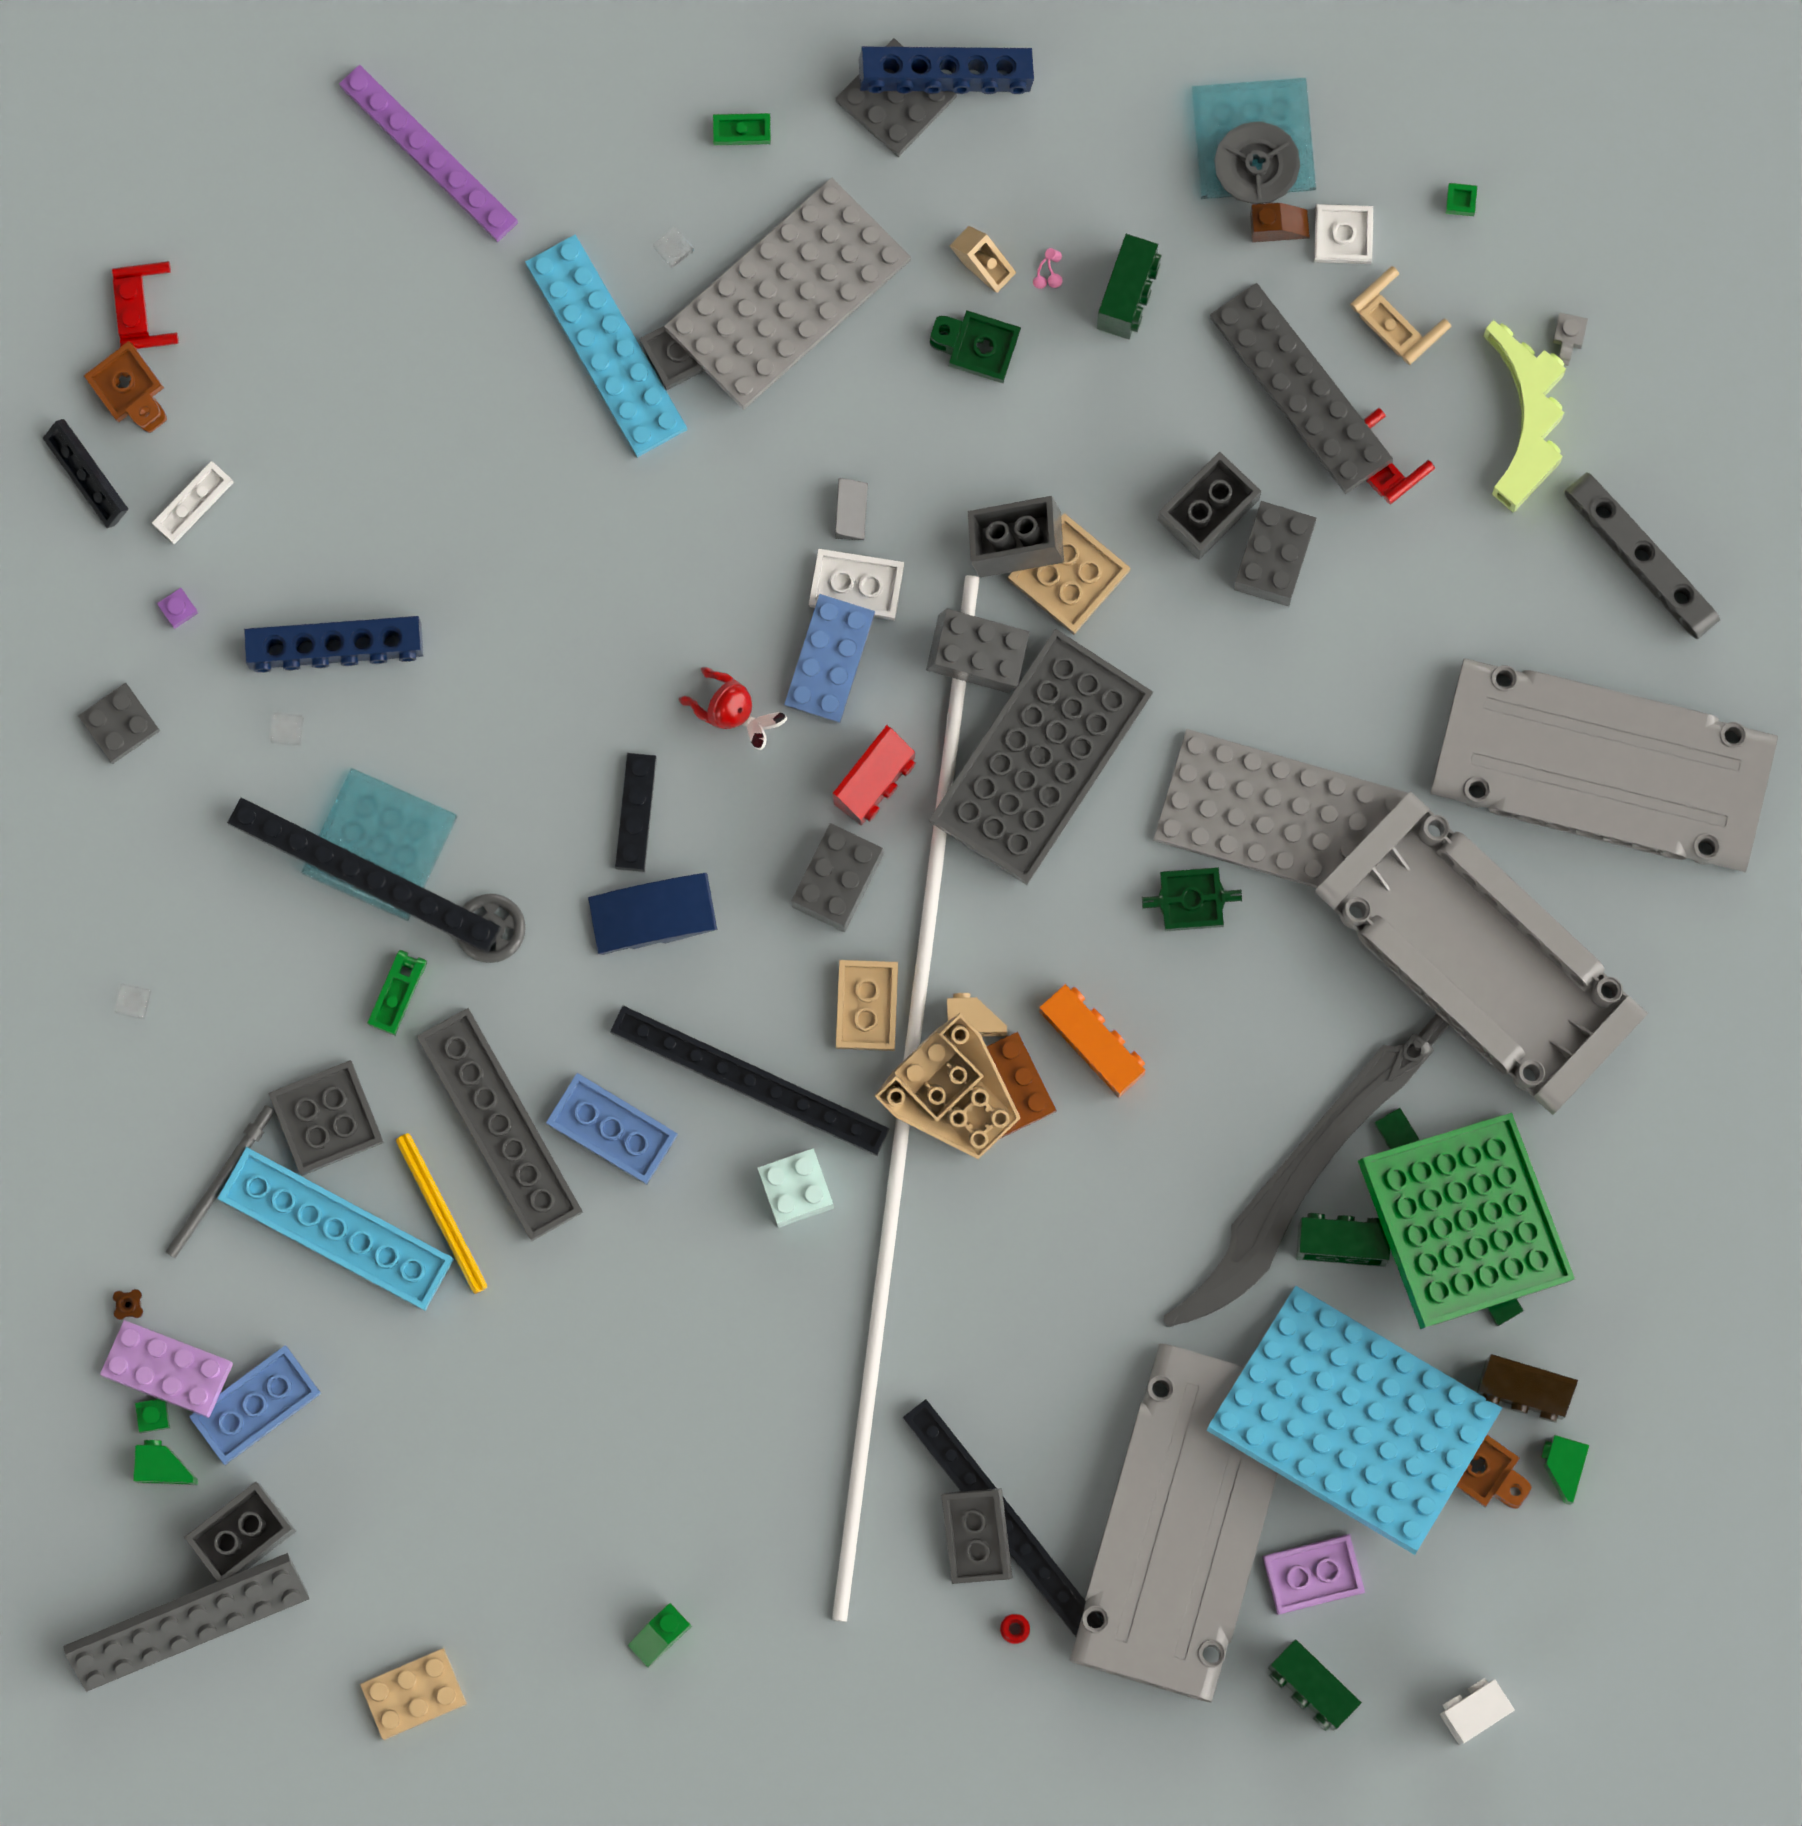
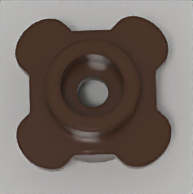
[113,1289,143,1320]

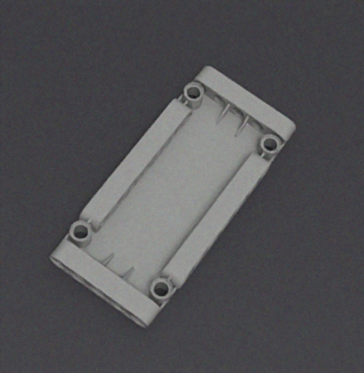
[1430,658,1778,872]
[1314,791,1648,1115]
[1070,1343,1278,1703]

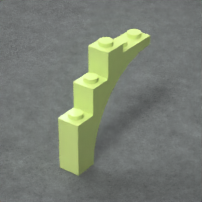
[1483,320,1566,513]

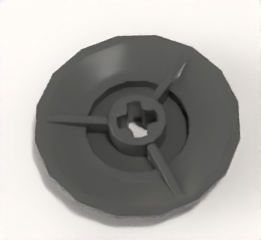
[1214,121,1300,204]

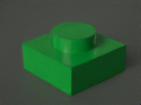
[1445,183,1478,217]
[135,1399,170,1433]

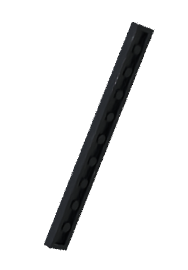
[227,797,501,954]
[610,1006,890,1156]
[903,1399,1103,1637]

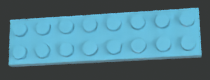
[525,234,687,458]
[217,1147,454,1311]

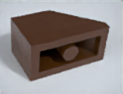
[1250,203,1310,243]

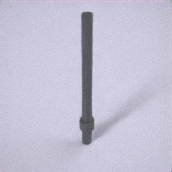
[166,1105,275,1258]

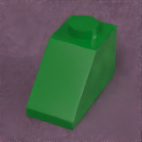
[1541,1435,1589,1505]
[134,1440,198,1485]
[628,1603,692,1667]

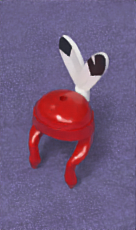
[678,667,787,750]

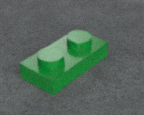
[713,113,771,145]

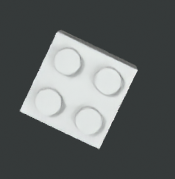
[1439,1678,1515,1745]

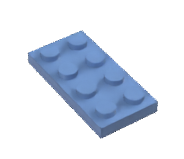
[784,594,875,723]
[546,1073,678,1185]
[189,1345,322,1465]

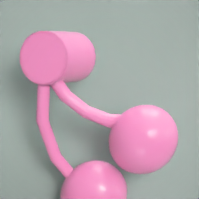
[1033,248,1063,289]

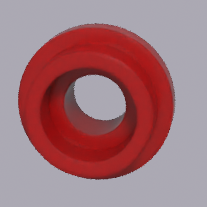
[1000,1614,1030,1644]

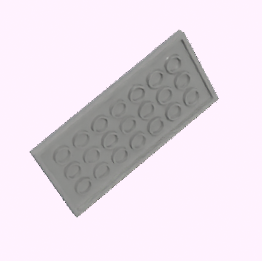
[664,178,911,410]
[1154,729,1408,888]

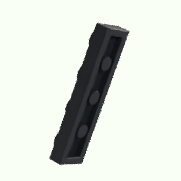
[43,419,129,528]
[615,753,657,872]

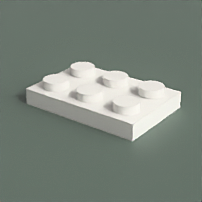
[809,549,904,621]

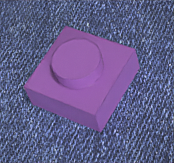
[157,588,198,629]

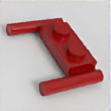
[112,261,179,349]
[1364,408,1435,505]

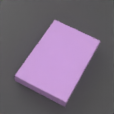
[1262,1534,1365,1615]

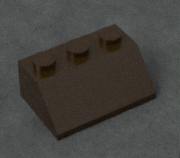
[1477,1354,1578,1423]

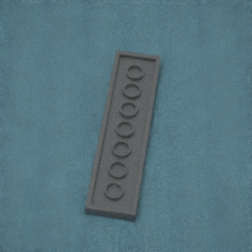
[1210,283,1393,494]
[417,1008,583,1242]
[63,1553,309,1692]

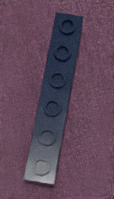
[858,46,1034,94]
[244,616,423,673]

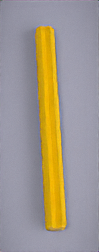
[396,1133,487,1294]

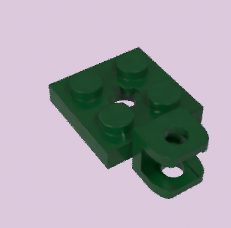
[929,310,1021,383]

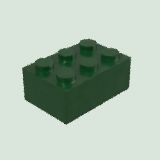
[1097,233,1162,340]
[1296,1213,1390,1267]
[1268,1639,1362,1731]

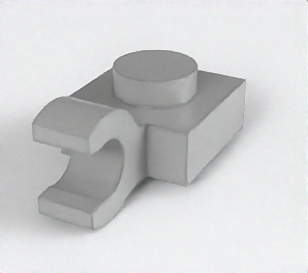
[1553,313,1588,366]

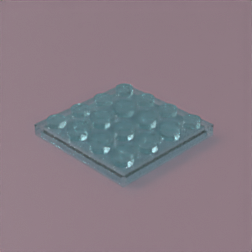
[1192,78,1316,199]
[301,768,458,921]

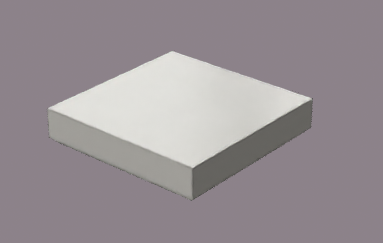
[1314,204,1373,264]

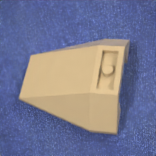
[874,1013,1021,1159]

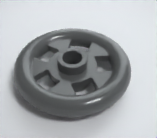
[457,894,525,963]

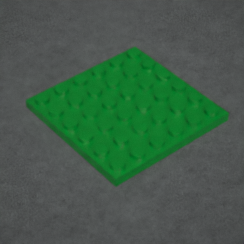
[1358,1113,1575,1330]

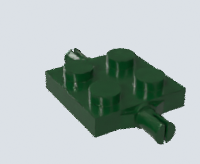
[1142,867,1242,931]

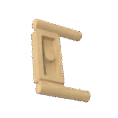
[1350,266,1452,365]

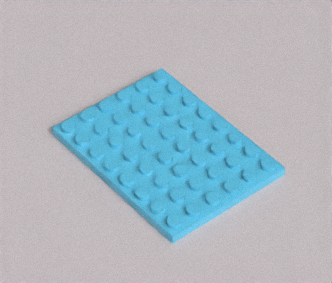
[1206,1286,1502,1555]

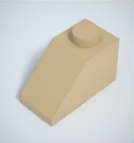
[950,226,1016,293]
[947,993,1007,1037]

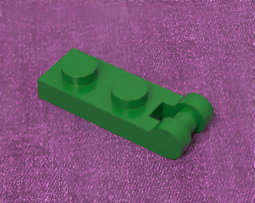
[367,950,427,1036]

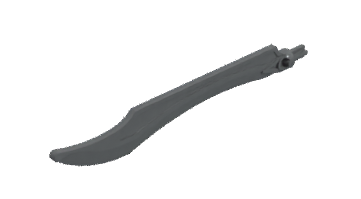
[1164,1014,1449,1327]

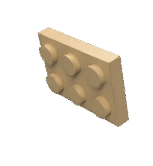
[836,960,898,1051]
[360,1648,467,1740]

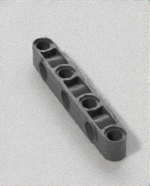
[1564,472,1720,639]

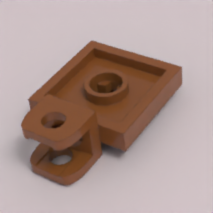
[84,341,167,433]
[1456,1435,1532,1509]

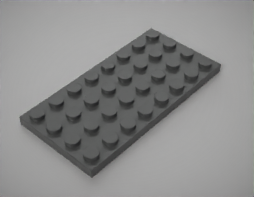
[929,629,1153,885]

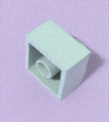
[758,1148,834,1228]

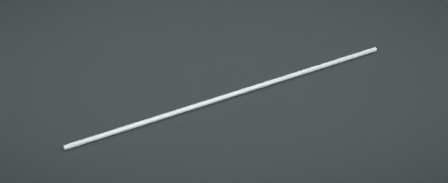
[832,575,979,1622]

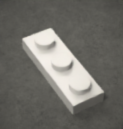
[152,461,234,544]

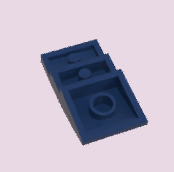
[588,873,718,955]

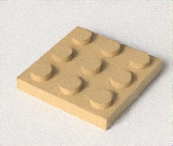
[1008,513,1131,635]

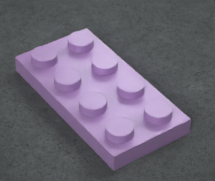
[100,1320,233,1418]

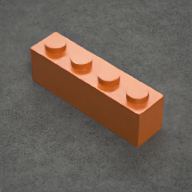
[1039,984,1146,1098]

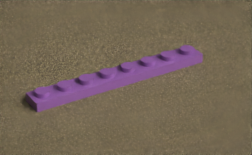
[339,64,518,242]

